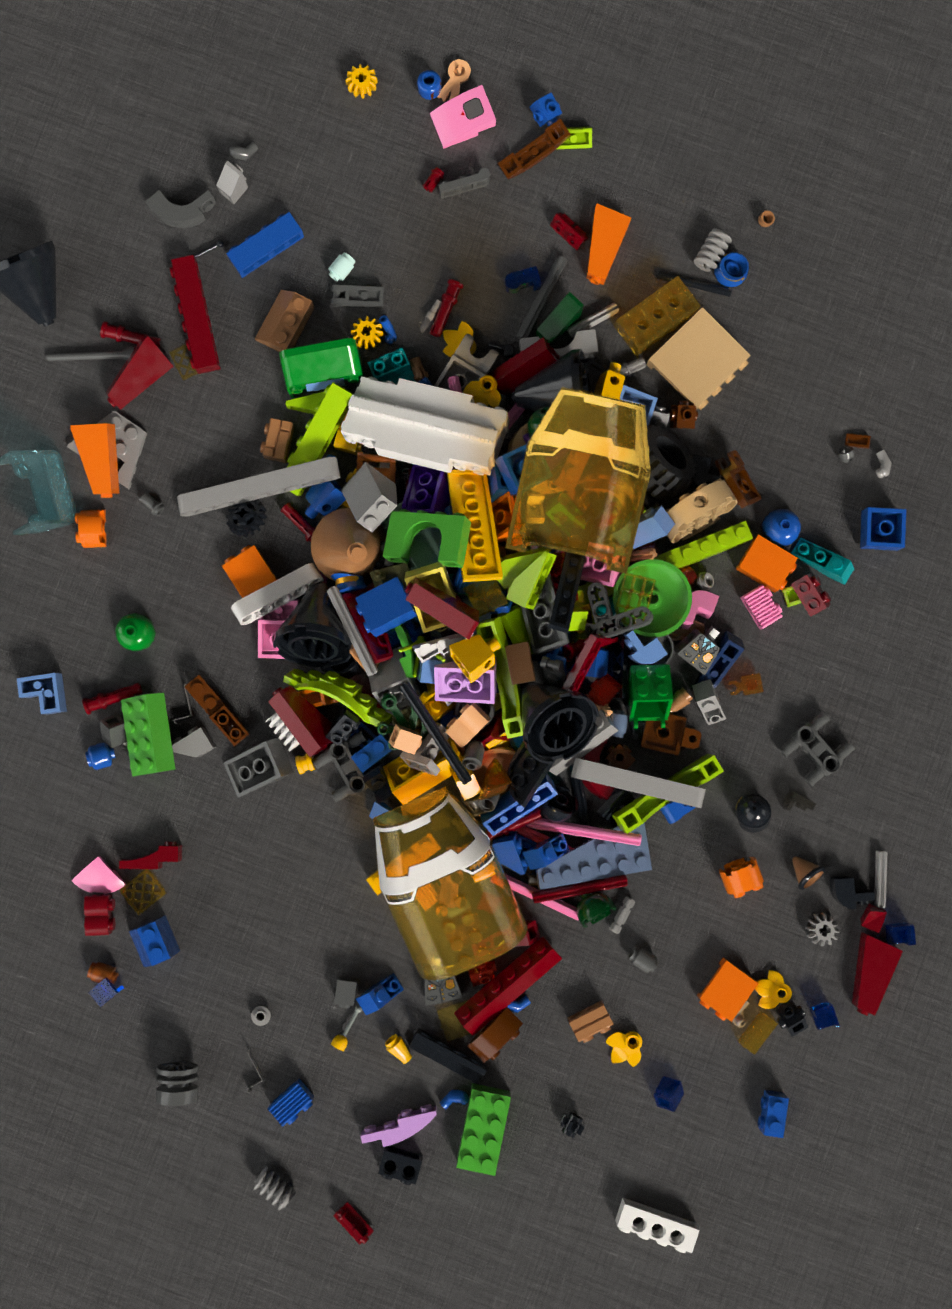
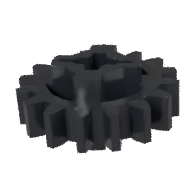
[226,499,267,538]

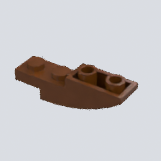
[184,674,249,746]

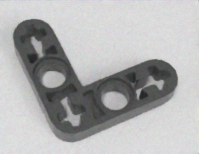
[587,582,653,638]

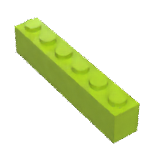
[287,383,354,496]

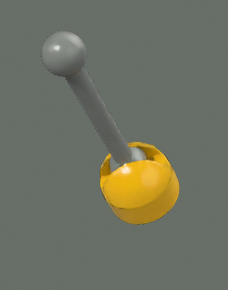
[331,1005,362,1051]

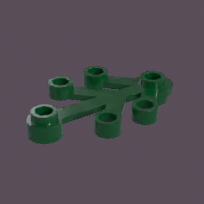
[377,692,428,751]

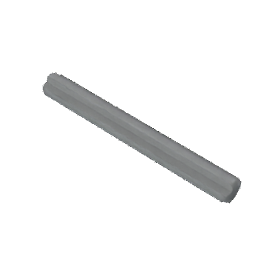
[327,586,378,676]

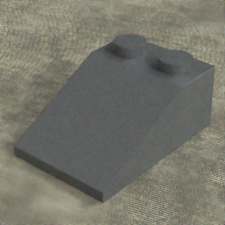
[223,738,294,798]

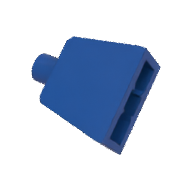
[305,480,346,519]

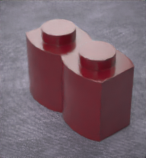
[84,894,116,936]

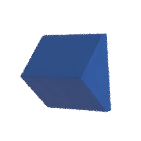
[568,648,610,679]

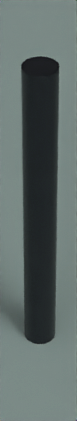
[657,272,732,297]

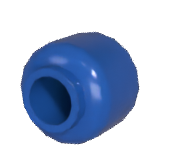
[417,70,442,100]
[85,742,116,770]

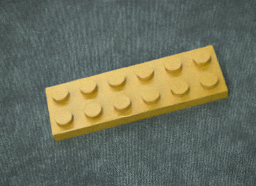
[447,470,503,582]

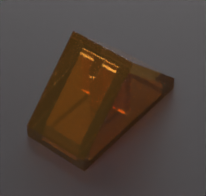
[479,758,512,800]

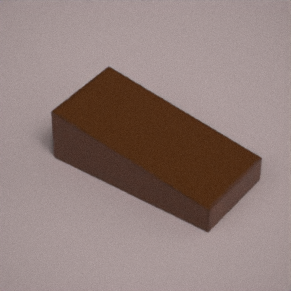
[845,434,871,449]

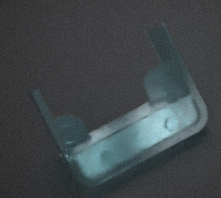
[0,450,77,535]

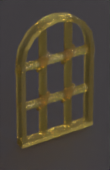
[616,573,656,626]

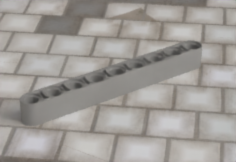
[177,457,340,516]

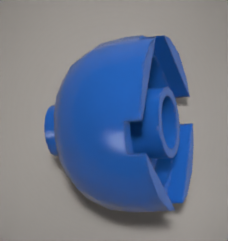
[761,509,801,547]

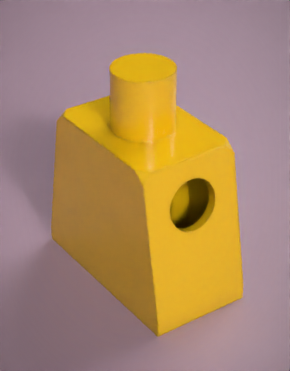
[592,362,625,410]
[449,634,501,683]

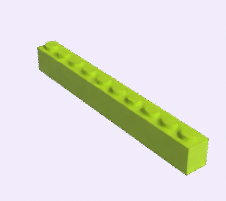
[574,521,753,608]

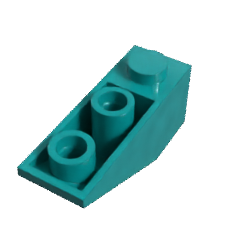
[791,538,854,585]

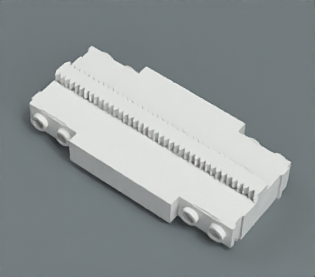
[341,376,510,476]

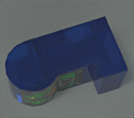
[505,266,541,294]

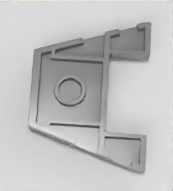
[67,410,147,489]
[412,633,475,706]

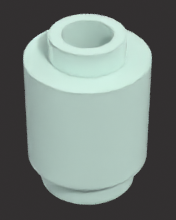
[328,252,355,281]

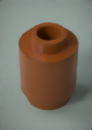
[87,962,119,986]

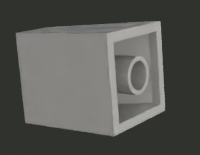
[341,462,397,533]
[369,646,421,715]

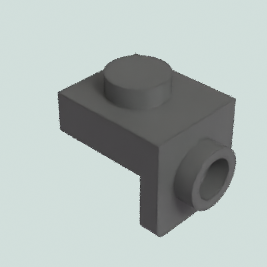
[649,404,670,428]

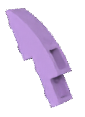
[360,1104,437,1147]

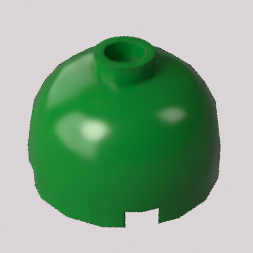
[115,613,156,651]

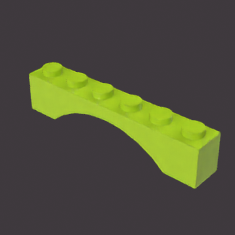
[476,616,523,739]
[612,754,724,834]

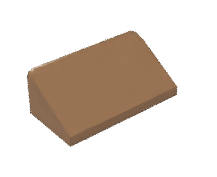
[505,641,536,685]

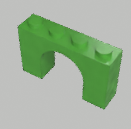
[383,509,471,568]

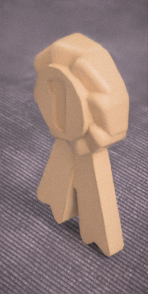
[437,59,471,102]

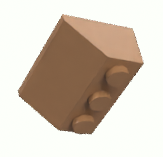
[255,290,315,352]

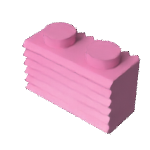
[740,584,783,630]

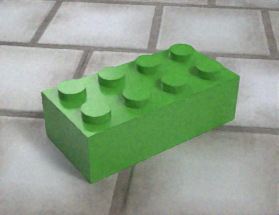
[121,693,175,777]
[456,1083,511,1176]

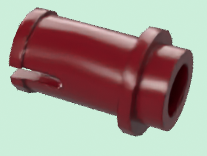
[422,167,444,193]

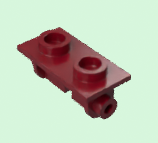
[550,212,588,251]
[333,1201,374,1245]

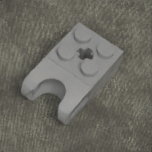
[434,334,499,393]

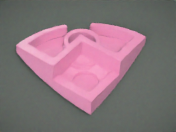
[72,856,127,894]

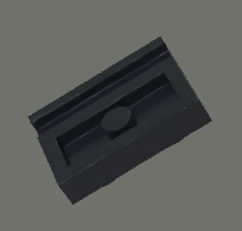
[597,788,638,826]

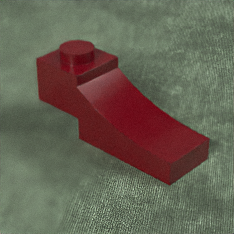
[119,841,182,869]

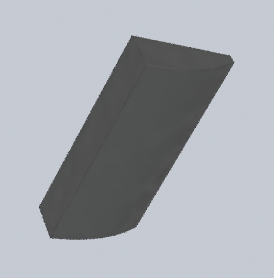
[521,572,569,656]

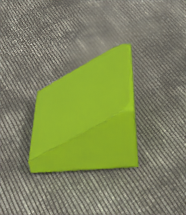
[782,586,802,607]

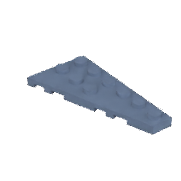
[536,823,652,890]

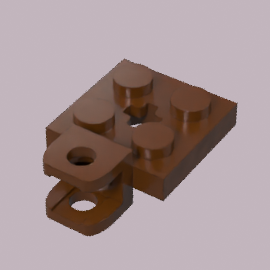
[715,450,762,509]
[640,714,702,756]

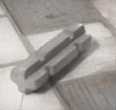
[609,896,635,934]

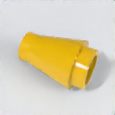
[385,1034,412,1064]

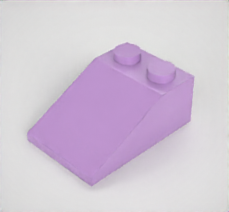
[434,657,497,704]

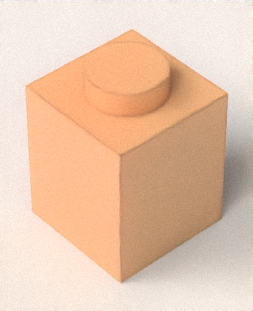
[388,724,422,755]

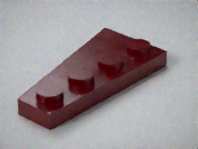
[342,587,394,664]

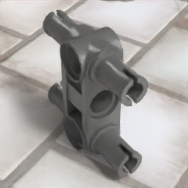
[778,711,855,787]
[312,730,385,803]

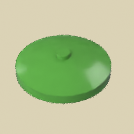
[613,559,692,638]

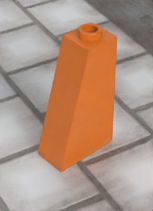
[586,203,631,285]
[70,423,119,498]

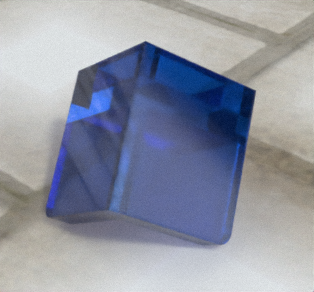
[885,923,916,945]
[88,978,124,1007]
[810,1001,840,1030]
[654,1076,684,1112]

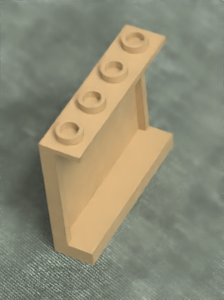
[646,307,751,410]

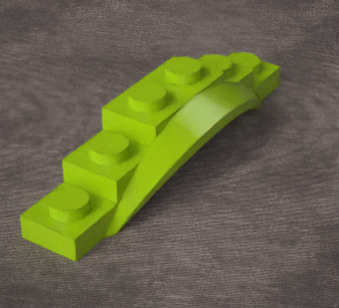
[283,668,393,729]

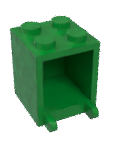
[627,665,673,729]

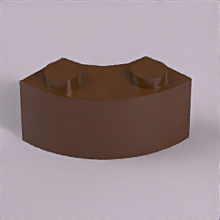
[468,1007,523,1063]

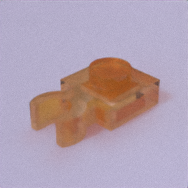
[727,673,764,696]

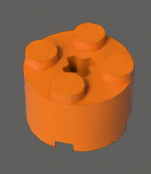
[719,857,764,898]

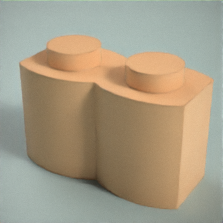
[446,703,491,748]

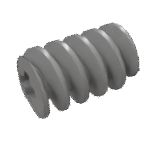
[693,228,732,272]
[254,1166,297,1211]

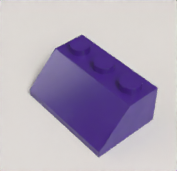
[401,464,454,514]

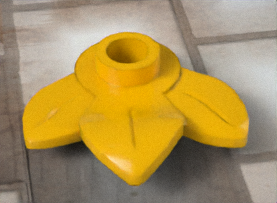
[443,321,476,357]
[463,375,501,408]
[755,970,792,1009]
[606,1031,642,1067]

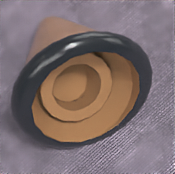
[792,856,825,890]

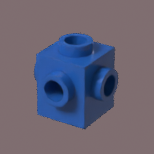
[529,92,562,127]

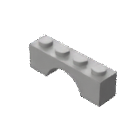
[519,329,598,361]

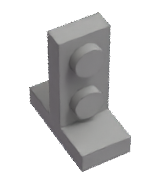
[400,722,450,776]

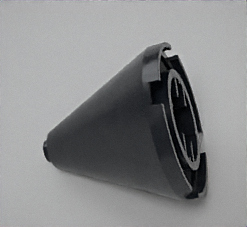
[0,241,56,327]
[512,348,592,428]
[273,582,352,667]
[521,682,599,764]

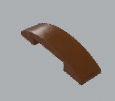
[498,119,571,180]

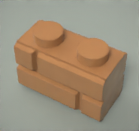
[260,418,295,463]
[567,1000,614,1043]

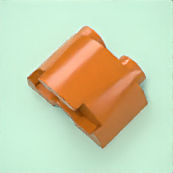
[75,509,107,548]

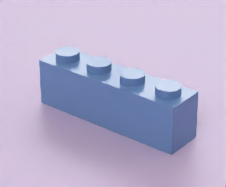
[599,506,675,550]

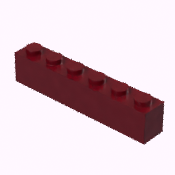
[170,255,221,374]
[454,936,562,1036]

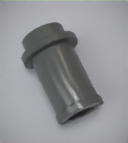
[139,492,164,516]

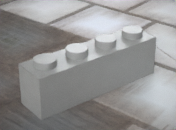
[549,710,619,776]

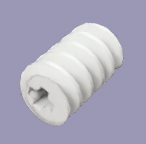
[265,713,300,752]

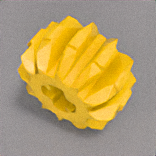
[345,64,378,99]
[351,316,383,350]

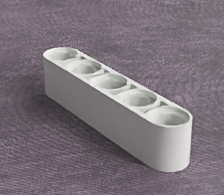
[231,563,324,625]

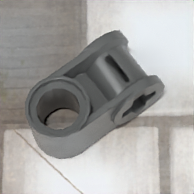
[462,786,501,817]

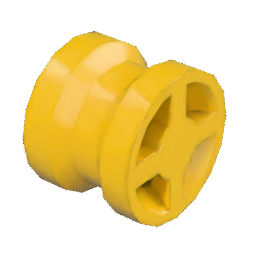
[295,753,315,774]

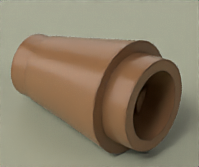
[670,687,693,714]

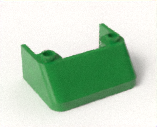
[279,338,364,399]

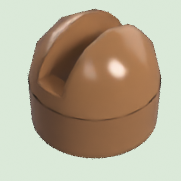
[758,210,775,227]

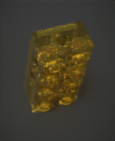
[614,276,700,356]

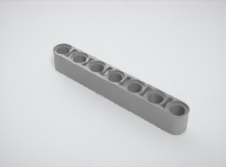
[571,758,706,808]

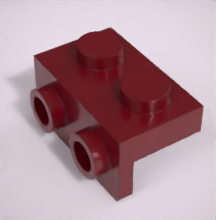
[791,572,831,616]

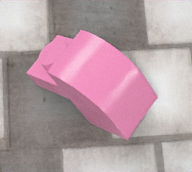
[681,590,719,630]

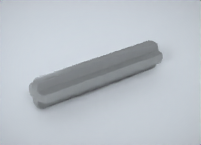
[567,303,619,338]
[874,850,888,908]

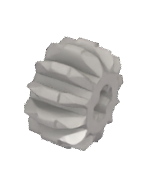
[805,912,840,946]

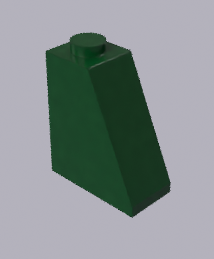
[536,292,584,346]

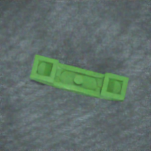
[395,624,416,679]

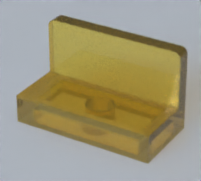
[738,1011,778,1055]

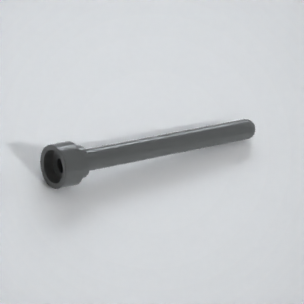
[46,346,136,361]

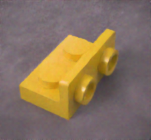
[419,685,457,722]

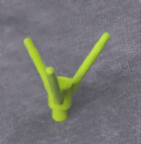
[399,636,446,677]

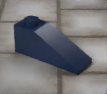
[695,630,745,688]

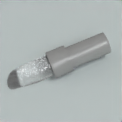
[420,300,442,333]

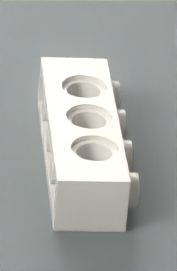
[615,1198,700,1253]

